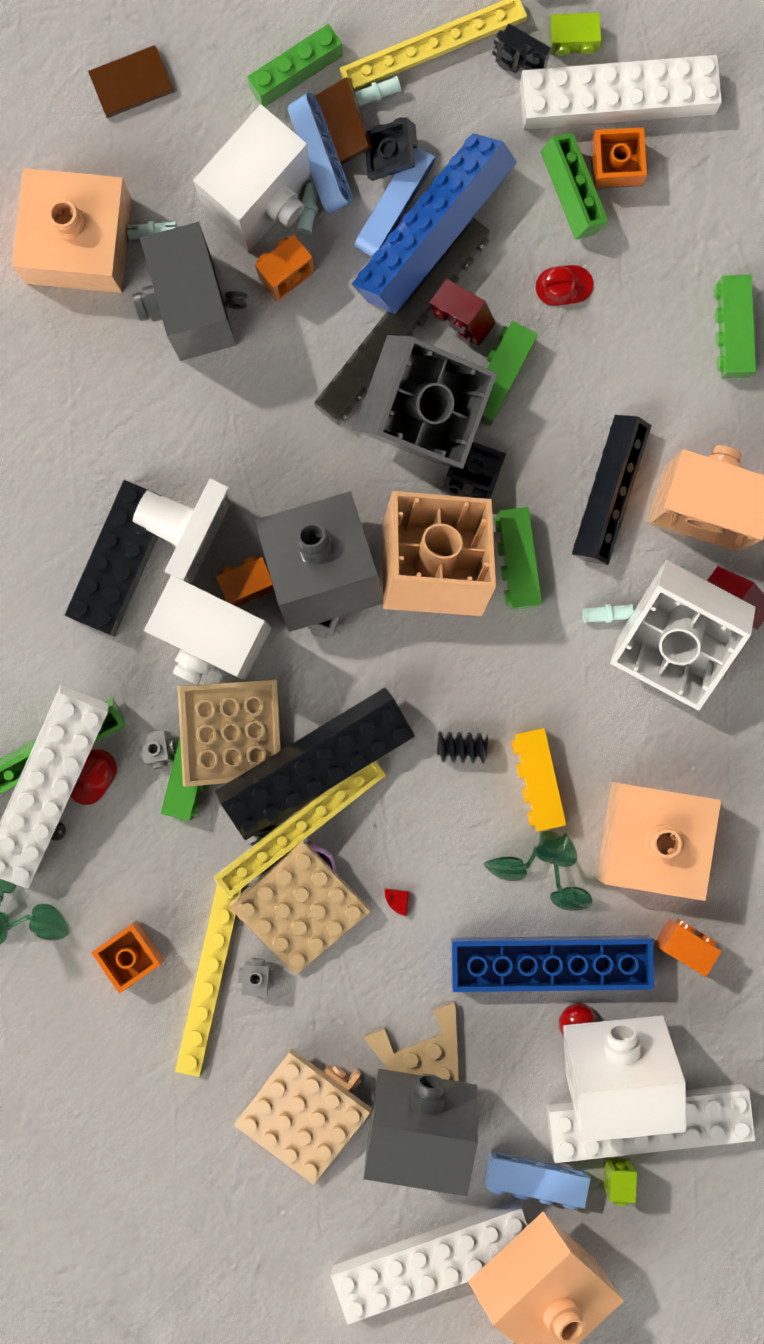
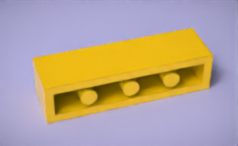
[511,728,566,832]

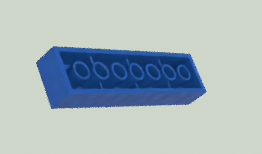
[352,133,517,314]
[451,935,654,992]

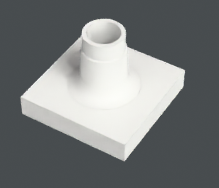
[133,478,233,585]

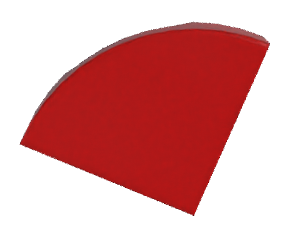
[384,888,409,916]

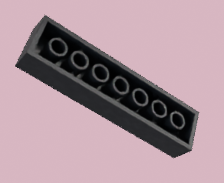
[215,687,415,840]

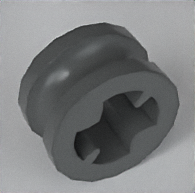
[225,291,247,309]

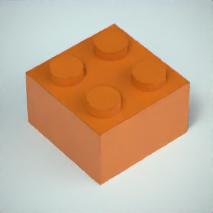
[591,127,647,188]
[255,234,315,302]
[216,556,274,607]
[654,919,722,977]
[91,920,165,994]

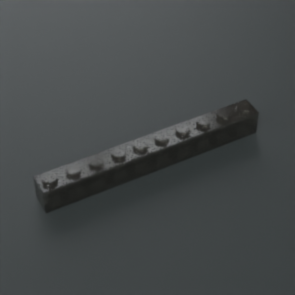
[314,217,490,425]

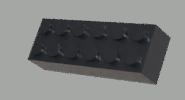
[64,480,162,637]

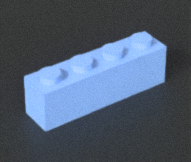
[484,1151,591,1210]

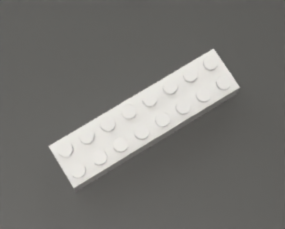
[520,55,722,130]
[0,685,108,889]
[546,1084,755,1163]
[331,1199,528,1325]

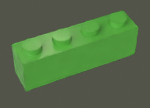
[247,23,343,107]
[540,132,609,240]
[714,275,756,378]
[481,321,538,425]
[494,507,542,610]
[160,738,205,821]

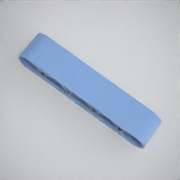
[288,92,353,214]
[354,147,436,257]

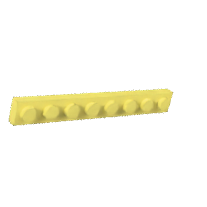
[339,0,527,91]
[213,761,386,898]
[175,884,242,1077]

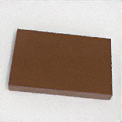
[88,45,174,118]
[315,77,373,165]

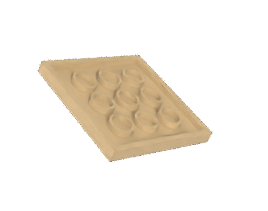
[177,679,280,787]
[229,840,370,975]
[234,1049,372,1185]

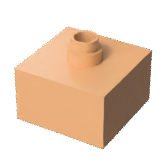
[12,168,132,293]
[646,445,764,552]
[382,491,496,616]
[596,782,721,901]
[468,1212,624,1344]

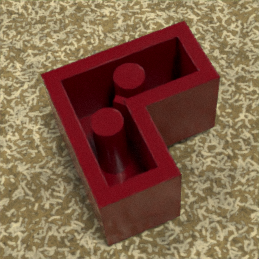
[429,279,496,346]
[707,566,764,630]

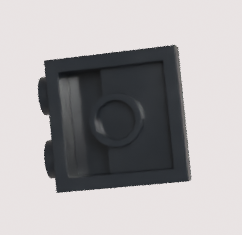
[492,23,551,73]
[365,117,418,181]
[443,442,507,499]

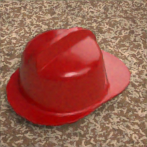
[535,265,594,306]
[70,749,117,805]

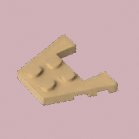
[364,1001,459,1082]

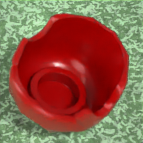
[559,1002,597,1036]

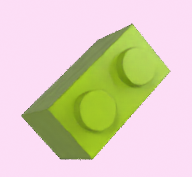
[549,12,601,56]
[603,1157,637,1206]

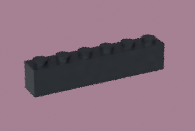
[572,415,652,565]

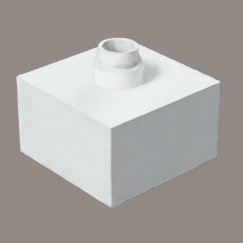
[193,104,312,252]
[610,560,756,711]
[144,575,272,685]
[563,1015,686,1142]

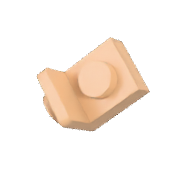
[322,1064,361,1092]

